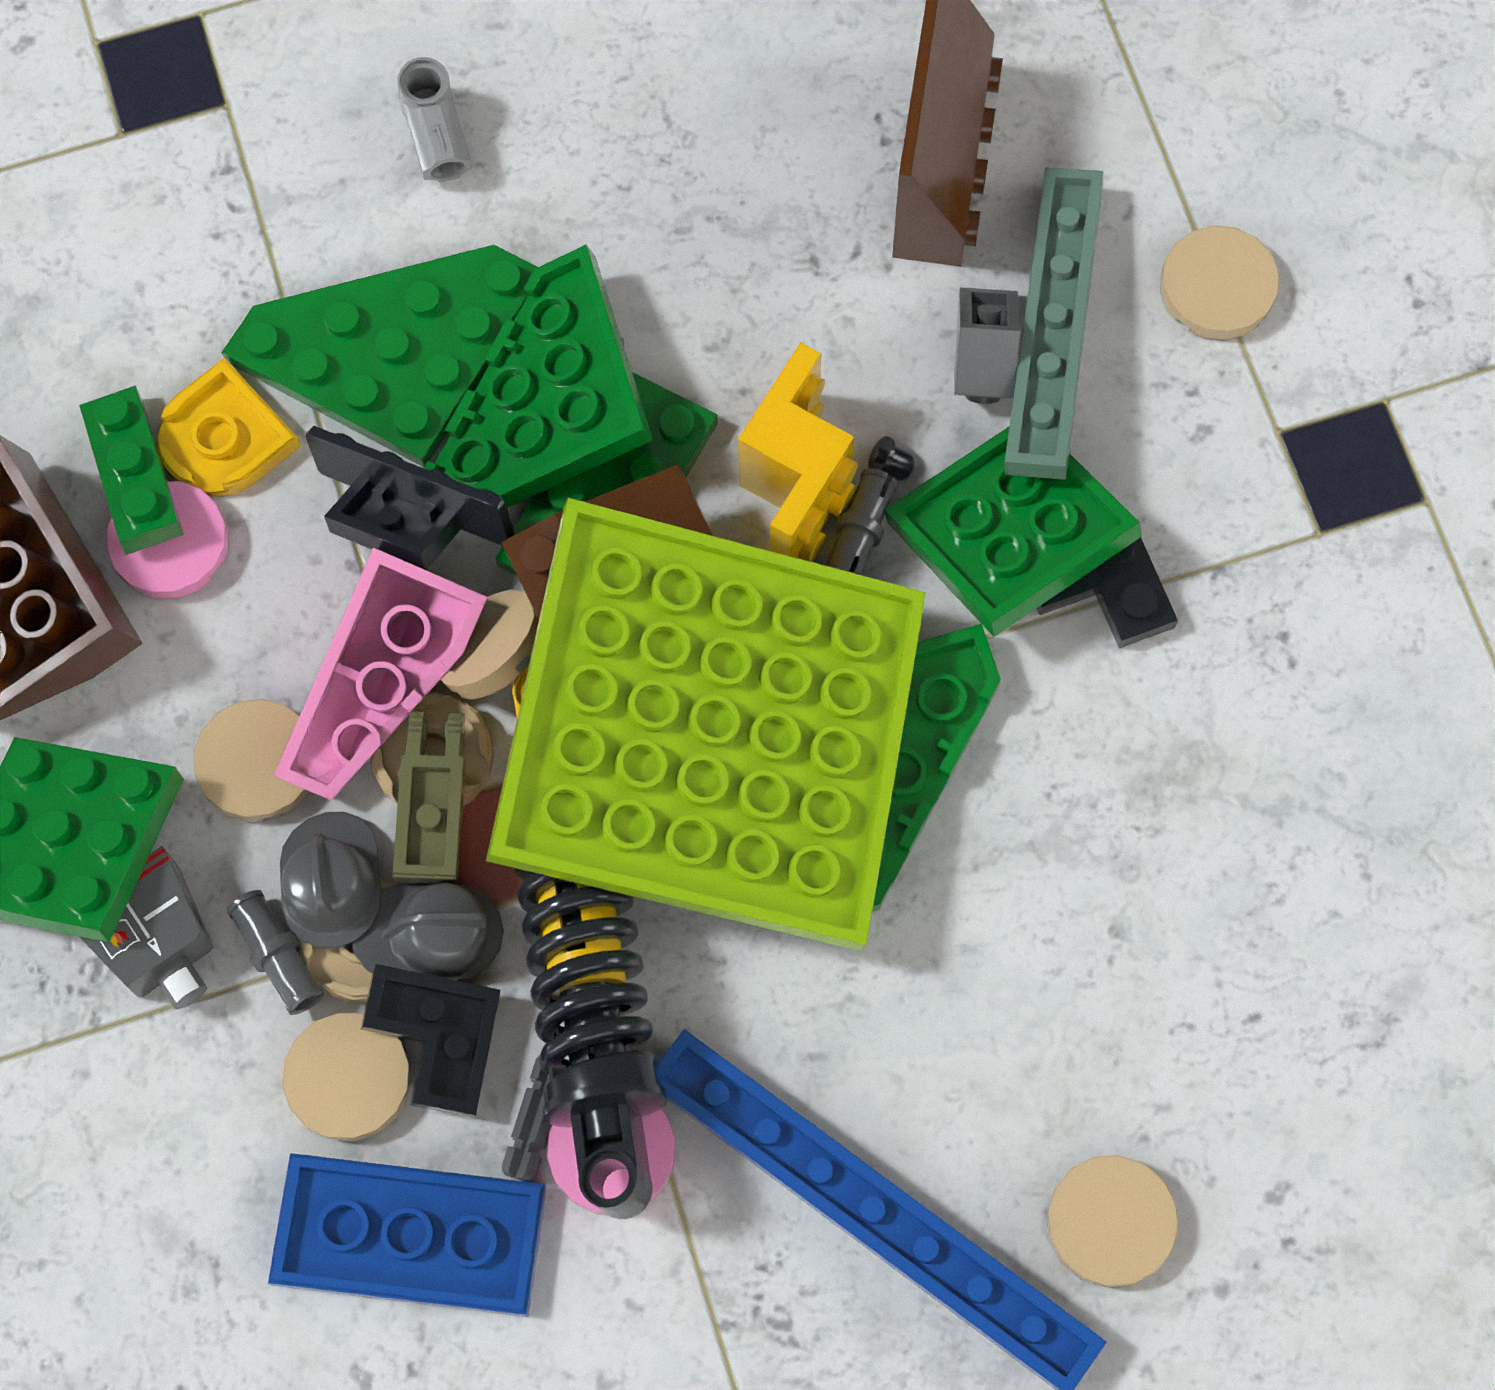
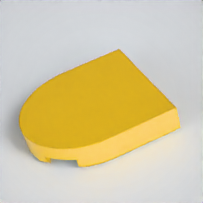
[157,357,301,497]

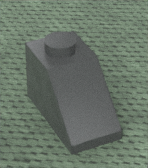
[954,287,1021,404]

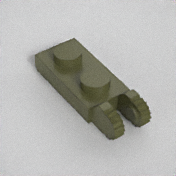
[393,711,466,884]

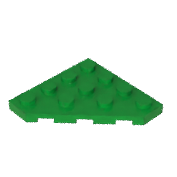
[424,244,653,507]
[221,245,538,468]
[872,624,1001,912]

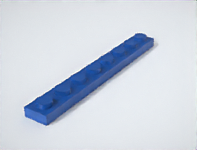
[655,1029,1107,1390]

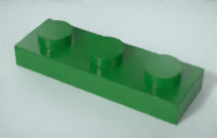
[79,385,184,555]

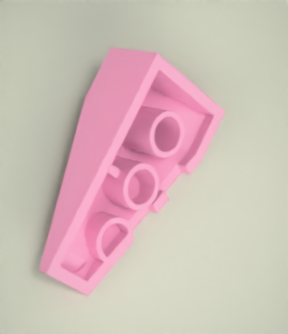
[274,548,488,800]

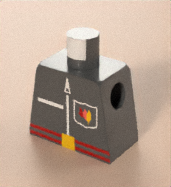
[80,846,213,1009]

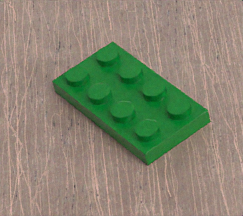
[496,372,718,576]

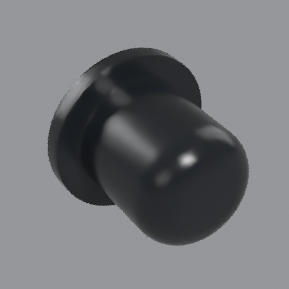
[868,436,915,480]

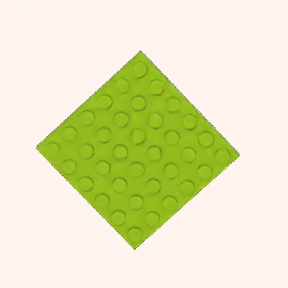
[486,498,926,951]

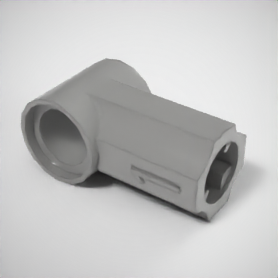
[397,57,472,183]

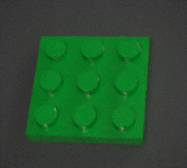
[884,427,1142,637]
[0,737,184,943]

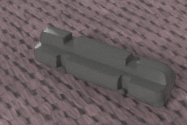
[501,1056,552,1182]

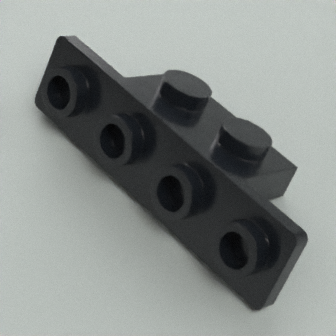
[305,426,515,570]

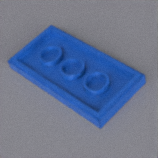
[268,1153,547,1317]

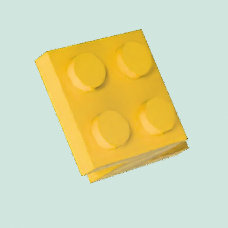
[737,342,858,562]

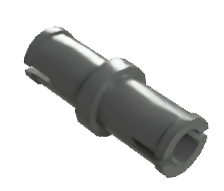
[826,468,898,575]
[227,890,324,1015]

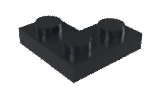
[1037,538,1178,648]
[360,964,501,1118]

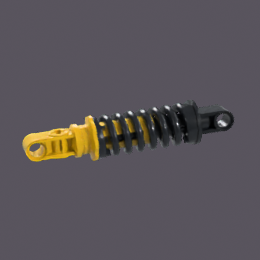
[512,666,667,1219]

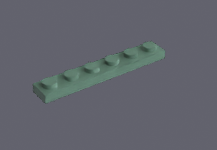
[1005,167,1103,480]

